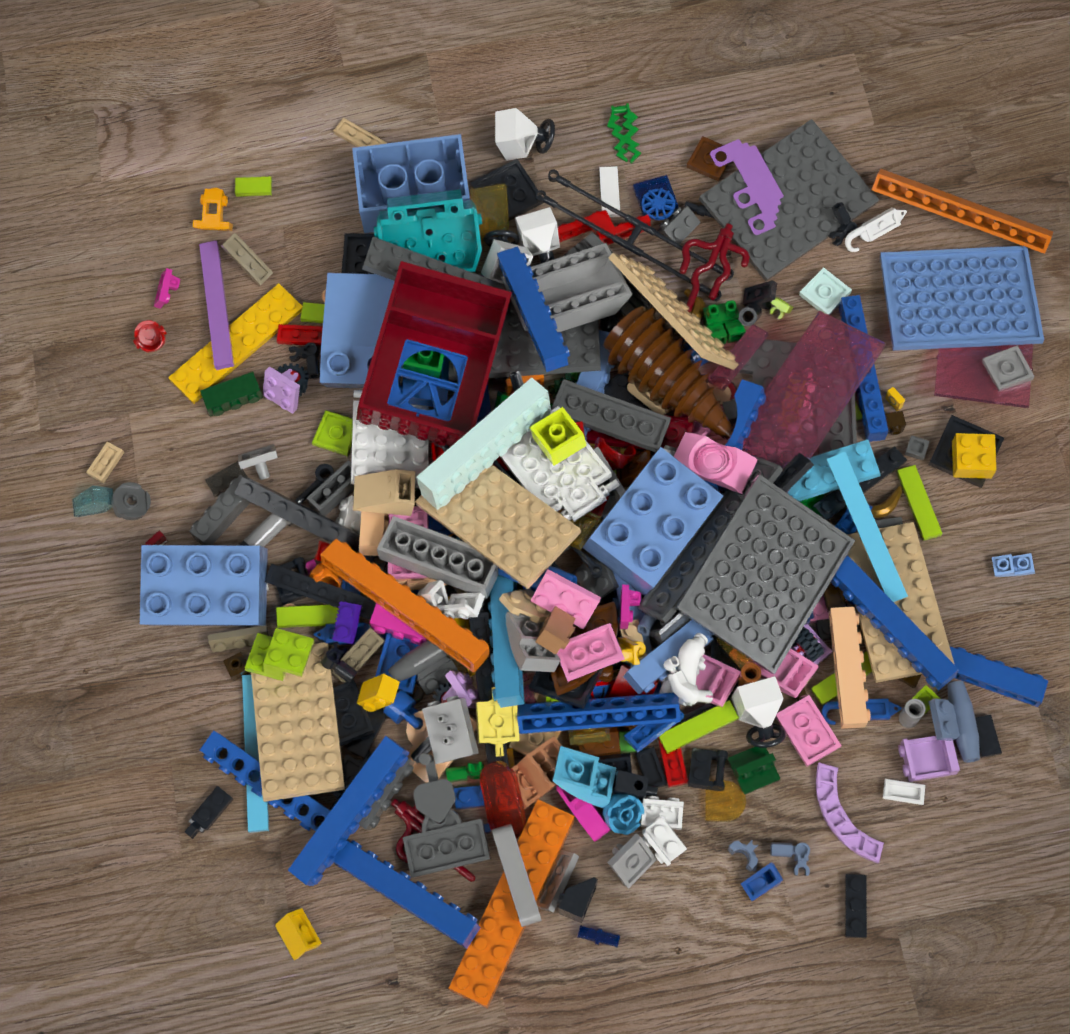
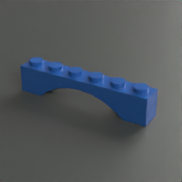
[704,379,766,492]

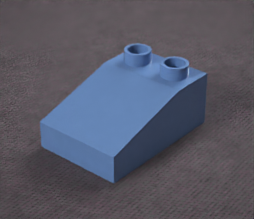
[320,273,401,388]

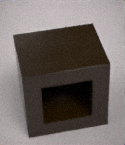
[885,411,906,435]
[223,652,251,682]

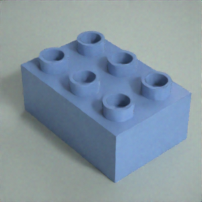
[352,134,470,233]
[582,447,723,596]
[140,545,268,626]

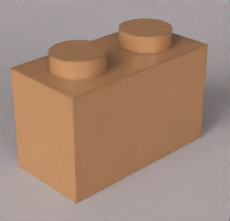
[535,606,576,655]

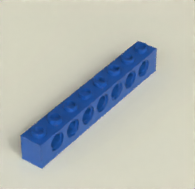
[839,295,888,442]
[517,693,681,734]
[200,730,330,831]

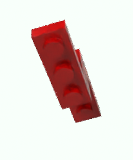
[558,210,651,245]

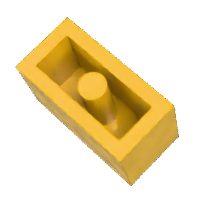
[357,673,400,712]

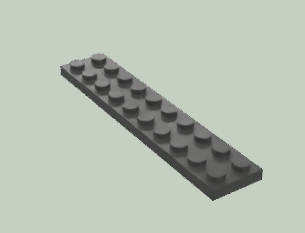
[637,455,783,624]

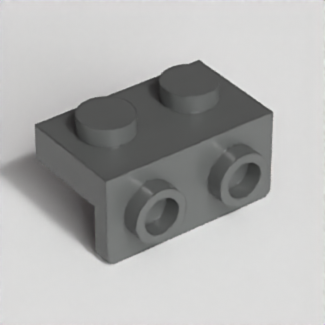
[657,206,701,244]

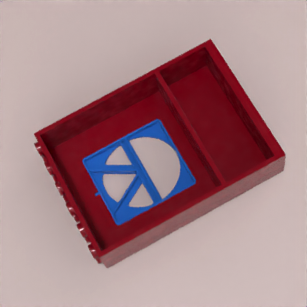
[356,261,512,446]

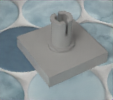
[982,345,1034,393]
[238,444,278,480]
[607,834,657,889]

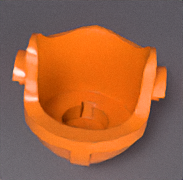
[309,563,343,588]

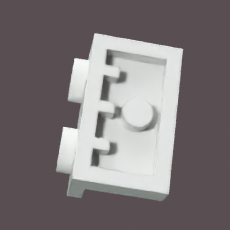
[642,816,687,866]

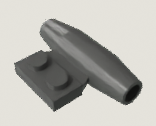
[388,640,458,695]

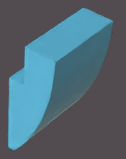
[552,746,616,808]

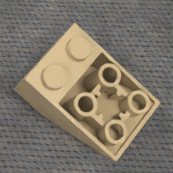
[353,469,415,516]

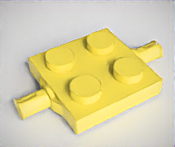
[476,687,519,757]

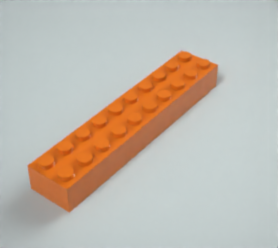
[449,799,575,1009]

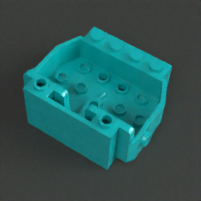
[374,189,482,272]

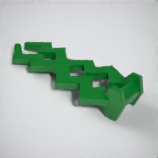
[607,103,641,163]

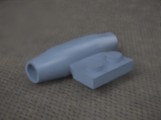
[929,681,980,763]

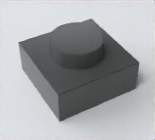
[905,435,930,460]

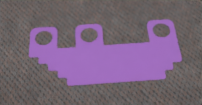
[710,139,784,235]

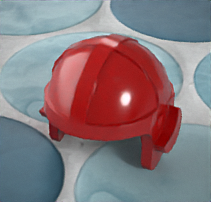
[133,320,167,352]

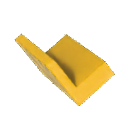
[275,908,322,960]

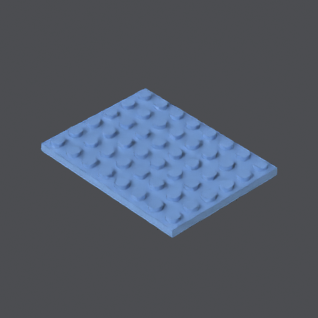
[880,246,1044,351]

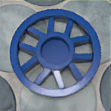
[641,188,675,220]

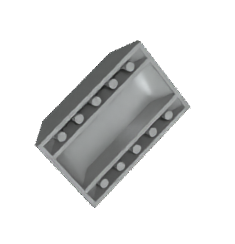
[501,243,632,332]

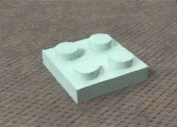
[799,267,852,317]

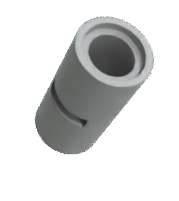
[899,699,925,728]

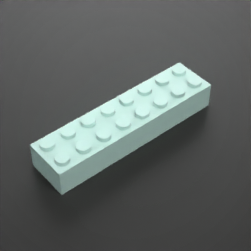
[416,377,551,510]

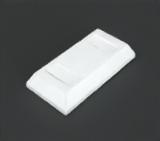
[883,779,925,805]

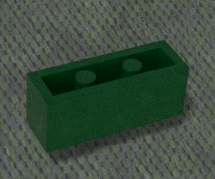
[200,372,263,417]

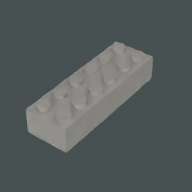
[377,516,499,599]

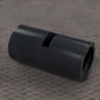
[739,303,762,326]

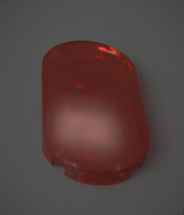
[480,761,526,839]

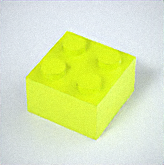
[530,407,587,466]

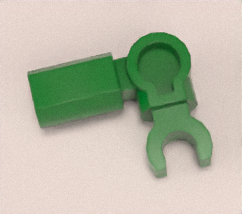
[446,762,485,782]

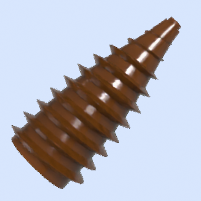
[603,306,734,440]

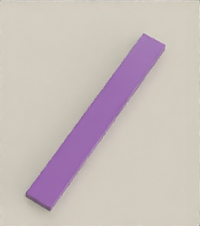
[199,240,234,370]

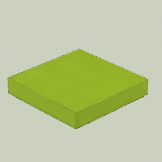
[312,410,353,457]

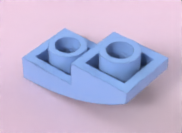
[992,553,1035,577]

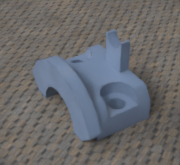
[728,840,758,872]

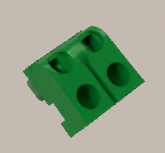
[703,300,746,344]

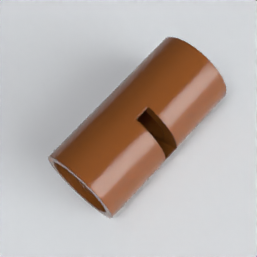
[738,663,761,686]

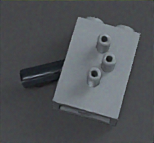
[411,696,479,764]

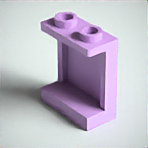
[898,736,960,782]

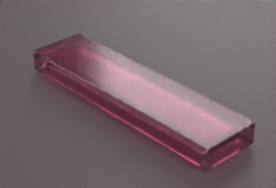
[708,324,768,391]

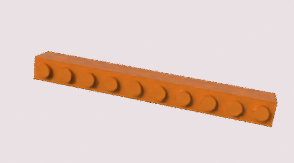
[872,169,1053,254]
[321,539,489,673]

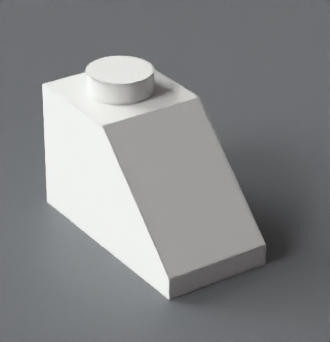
[417,580,449,608]

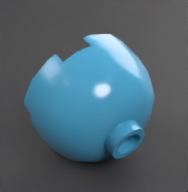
[602,793,644,835]

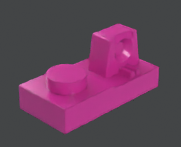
[153,268,180,309]
[620,584,641,629]

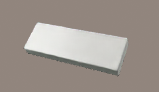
[599,166,620,217]

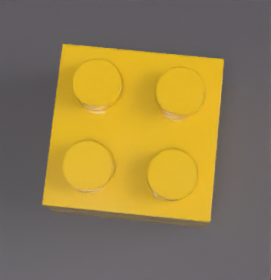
[952,433,996,479]

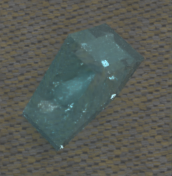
[73,485,113,517]

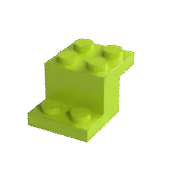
[245,628,314,681]

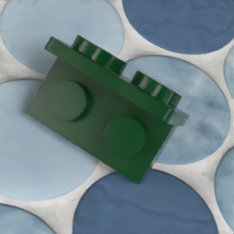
[728,747,780,795]

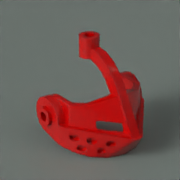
[594,437,636,471]

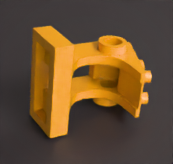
[193,188,233,231]

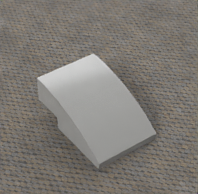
[506,612,561,672]

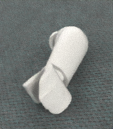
[671,633,708,706]

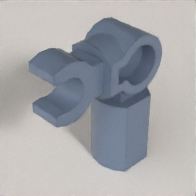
[637,614,659,636]
[770,842,810,876]

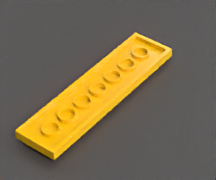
[168,283,303,404]

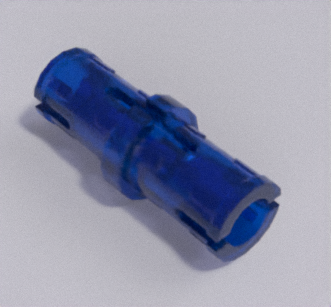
[577,925,621,948]

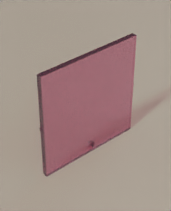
[934,344,1033,408]

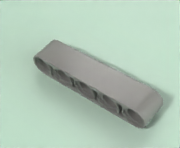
[491,824,542,927]

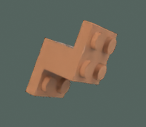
[500,736,562,810]

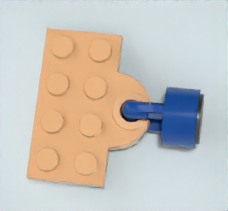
[383,690,477,783]

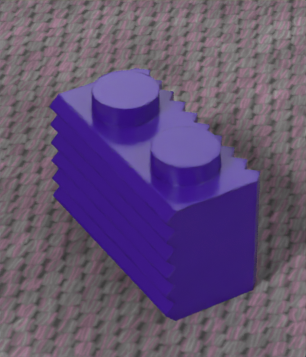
[332,601,362,644]

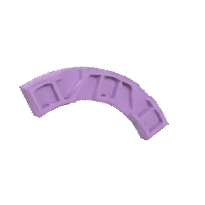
[816,763,884,863]

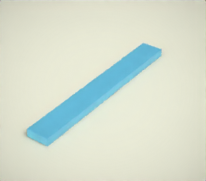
[827,452,908,602]
[242,675,269,833]

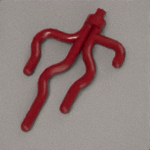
[679,223,750,313]
[391,799,476,882]

